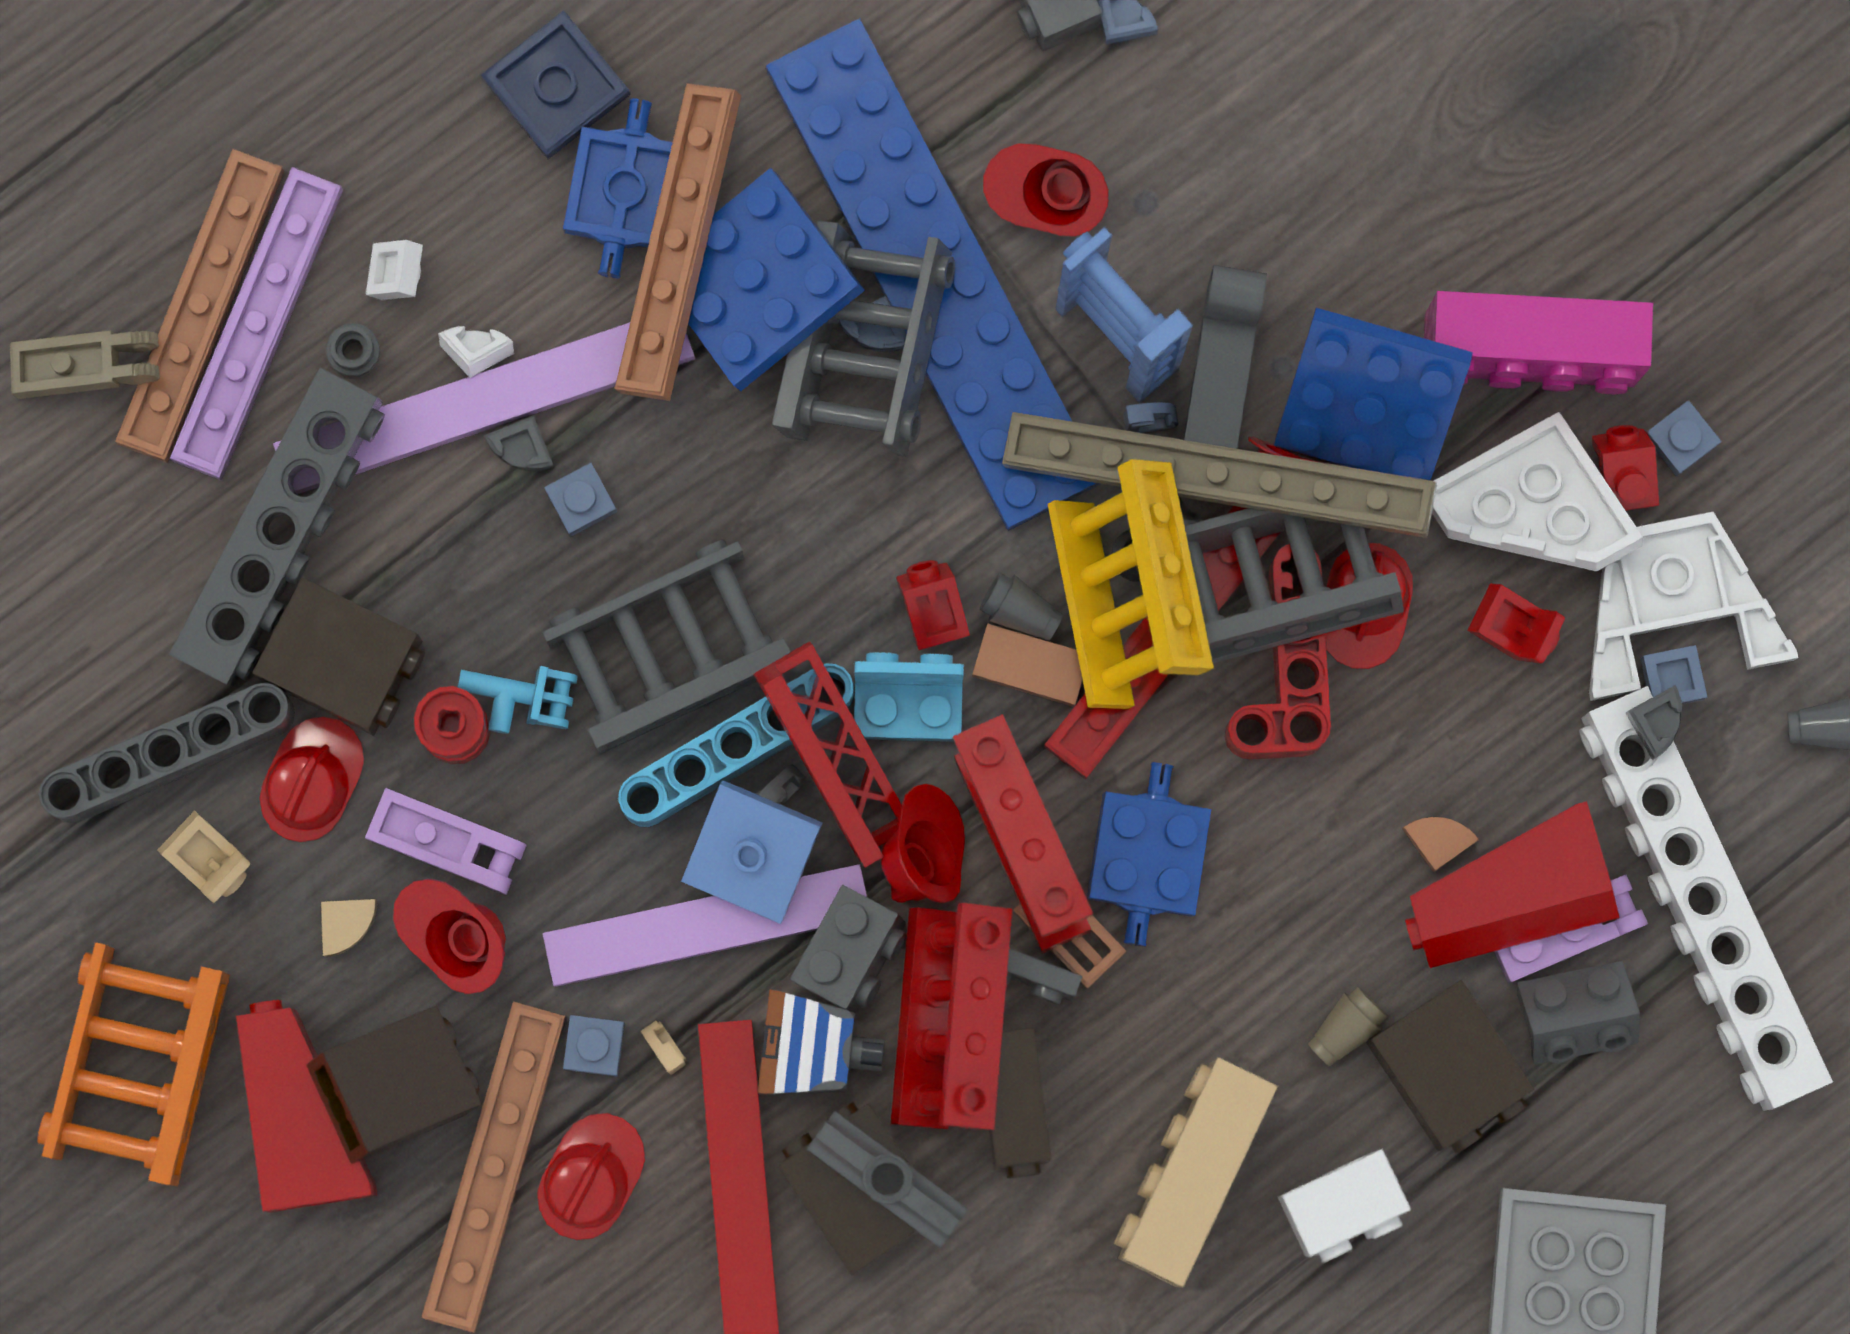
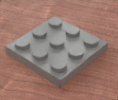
[1488,1188,1666,1334]

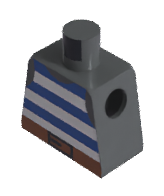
[758,990,885,1096]

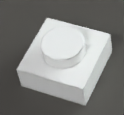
[366,240,423,300]

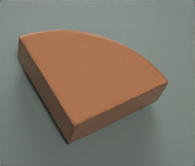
[1402,817,1479,872]

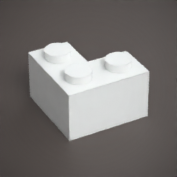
[1278,1149,1411,1262]

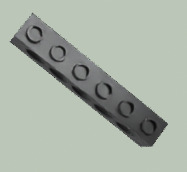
[169,368,385,686]

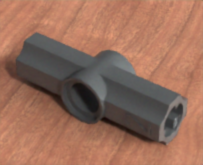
[807,1111,969,1248]

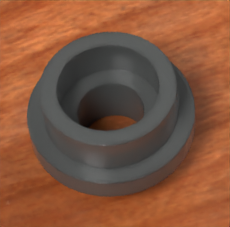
[326,323,380,377]

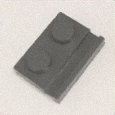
[1006,949,1082,1005]

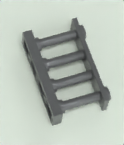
[772,220,955,457]
[1183,508,1404,663]
[542,540,790,755]

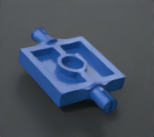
[563,99,673,278]
[1087,762,1211,947]

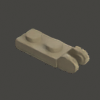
[10,330,160,399]

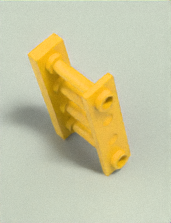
[1048,459,1214,709]

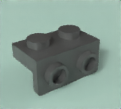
[790,884,907,1016]
[1517,961,1640,1064]

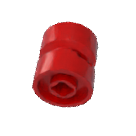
[414,686,491,765]

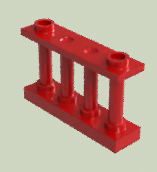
[952,714,1093,953]
[890,903,1012,1130]

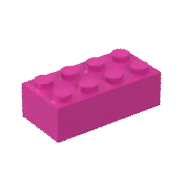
[1424,291,1653,394]

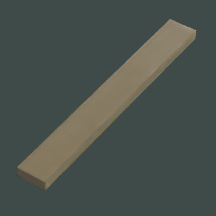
[1002,412,1437,538]

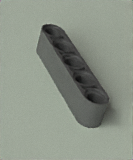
[39,683,295,823]

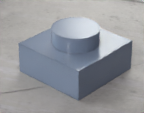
[1646,400,1722,477]
[544,463,617,537]
[1640,645,1707,704]
[563,1015,625,1077]

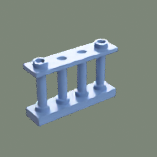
[1056,227,1193,403]

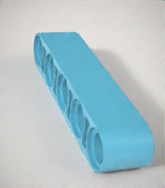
[618,663,854,827]

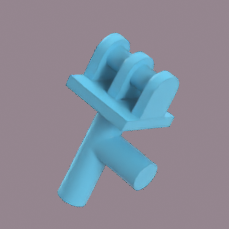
[457,666,578,734]

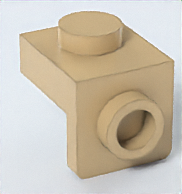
[158,810,250,903]

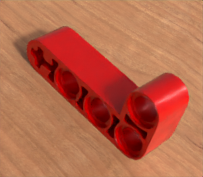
[1224,544,1331,759]

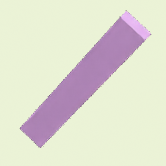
[273,323,695,494]

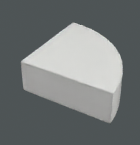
[439,326,514,378]

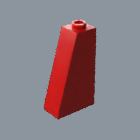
[1405,801,1620,968]
[236,1000,378,1213]

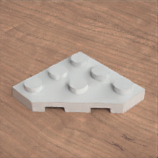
[1432,412,1643,571]

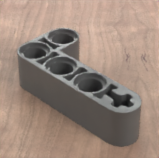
[1183,265,1267,449]

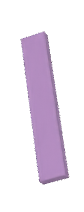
[170,167,343,480]
[543,864,867,987]

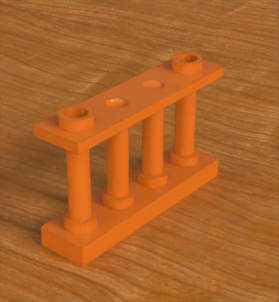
[38,942,230,1187]

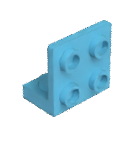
[854,652,964,742]

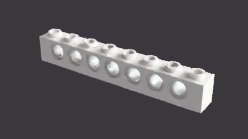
[1579,686,1833,1111]

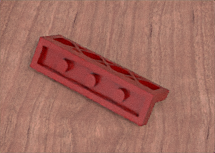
[753,641,902,868]

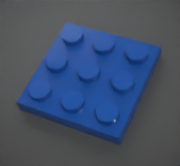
[688,168,865,391]
[1274,308,1473,480]

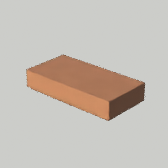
[972,623,1082,707]

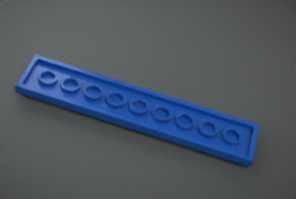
[766,18,1100,531]

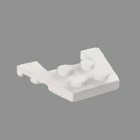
[1589,512,1798,701]

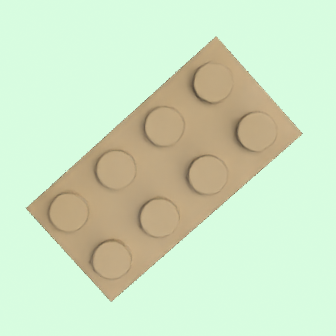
[1114,1057,1278,1287]

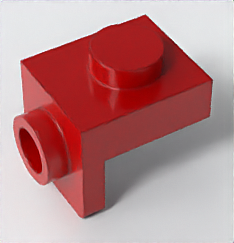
[1592,425,1659,511]
[1467,583,1565,664]

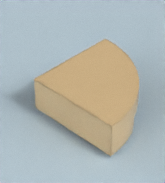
[321,899,377,957]
[641,1020,687,1075]

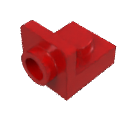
[896,560,970,650]

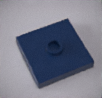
[481,11,630,159]

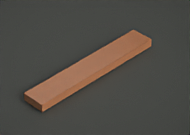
[615,84,741,401]
[115,149,284,463]
[422,1002,566,1333]

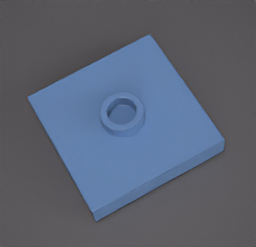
[681,780,823,924]

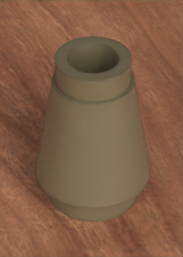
[1308,986,1388,1067]

